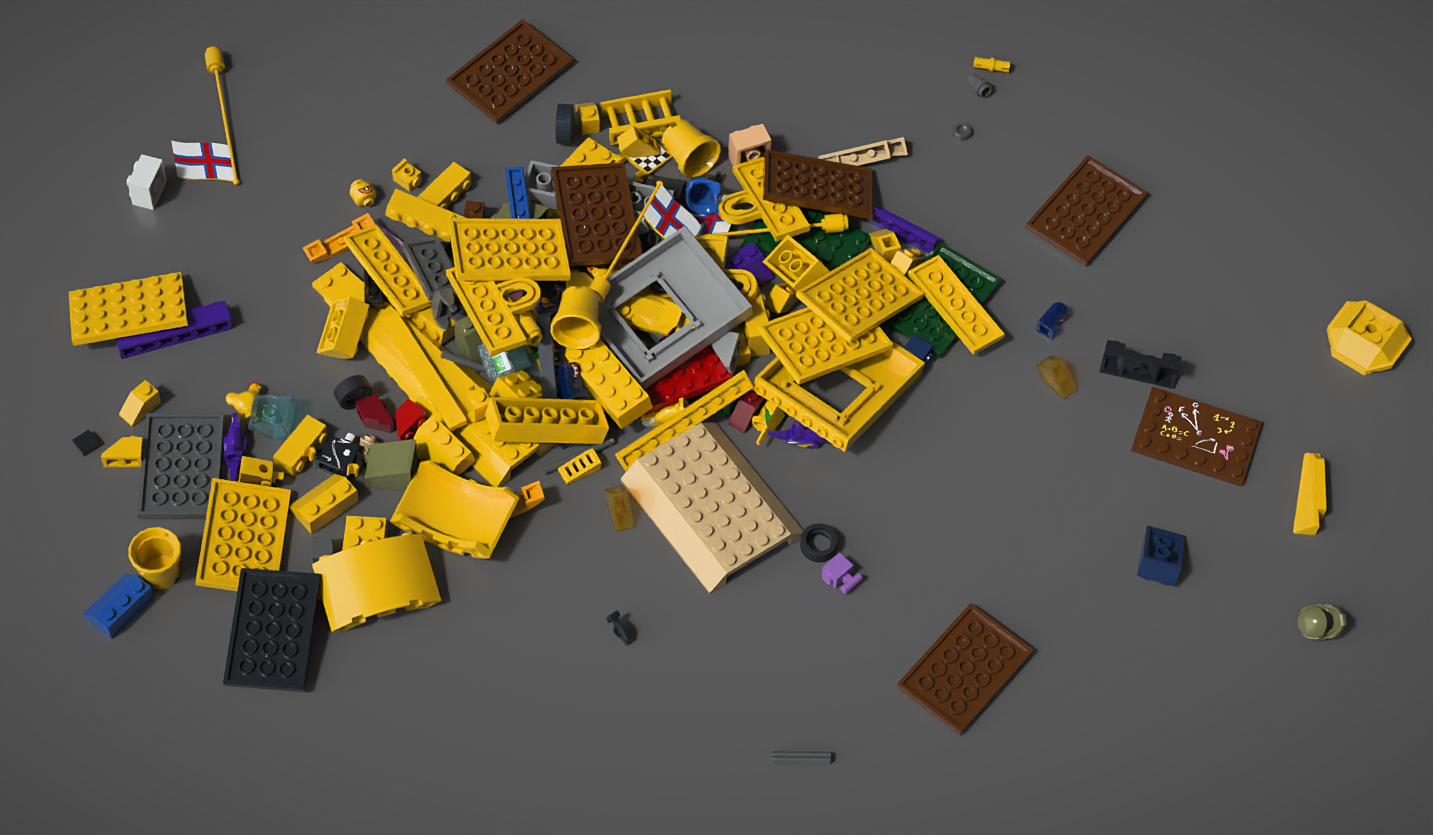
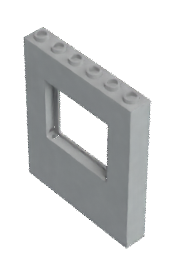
[598,226,753,390]

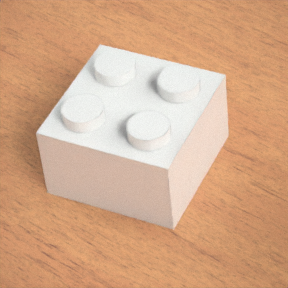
[127,154,167,210]

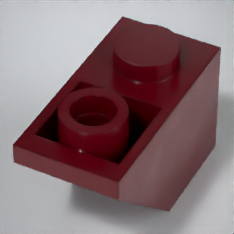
[355,393,396,433]

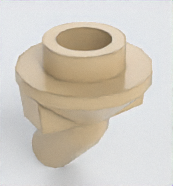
[360,434,379,462]

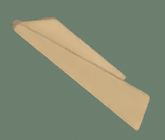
[818,137,908,166]

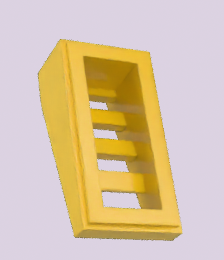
[558,448,601,485]

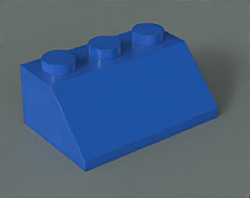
[82,574,154,639]

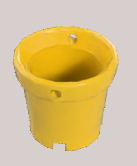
[662,119,721,178]
[550,286,601,350]
[129,527,181,590]

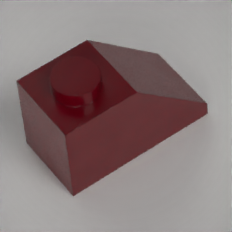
[728,389,765,434]

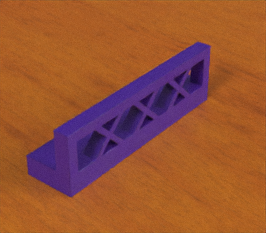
[868,206,942,254]

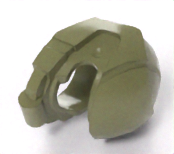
[1297,604,1347,640]

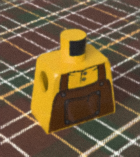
[239,456,284,487]

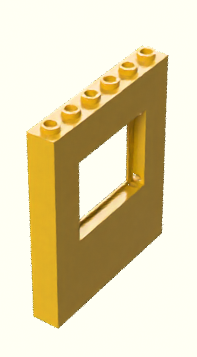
[752,340,925,452]

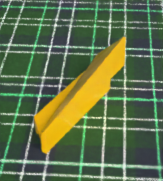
[1293,453,1327,535]

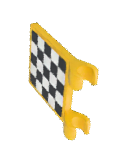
[614,143,673,184]

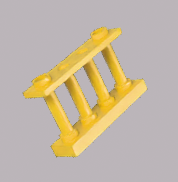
[601,89,681,146]

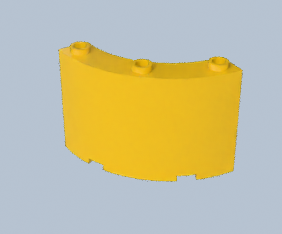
[390,460,519,559]
[312,532,441,632]

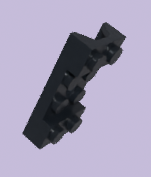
[1099,340,1182,389]

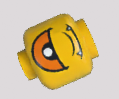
[349,179,377,207]

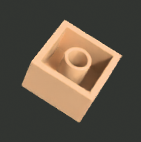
[728,124,771,166]

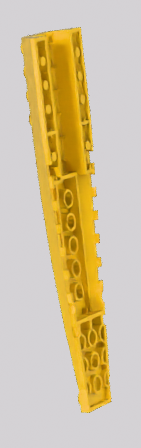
[312,262,554,488]

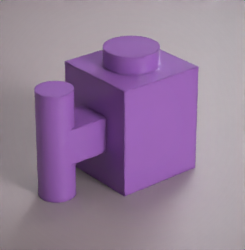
[822,552,863,594]

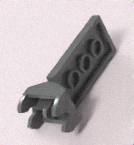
[402,237,465,330]

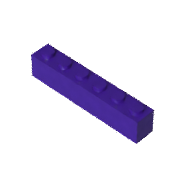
[115,301,233,359]

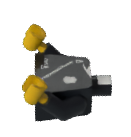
[303,433,364,481]

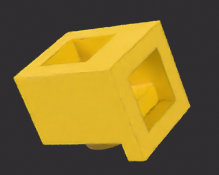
[392,158,422,192]

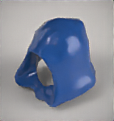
[686,176,722,215]

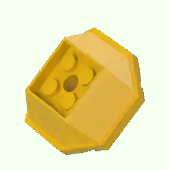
[1327,300,1412,375]

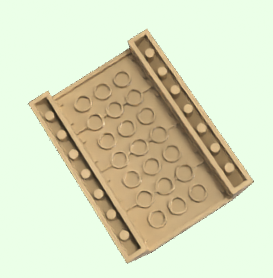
[621,422,803,594]

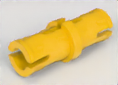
[973,56,1010,73]

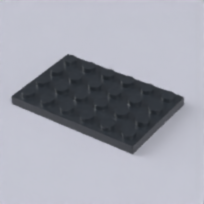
[223,568,321,692]

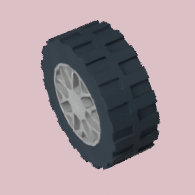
[555,104,574,144]

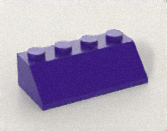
[724,242,773,290]

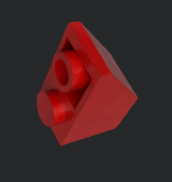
[395,398,427,441]

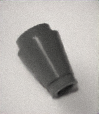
[968,73,992,98]

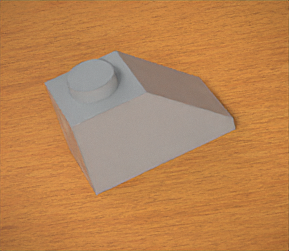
[712,332,743,375]

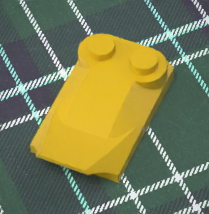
[616,292,683,336]

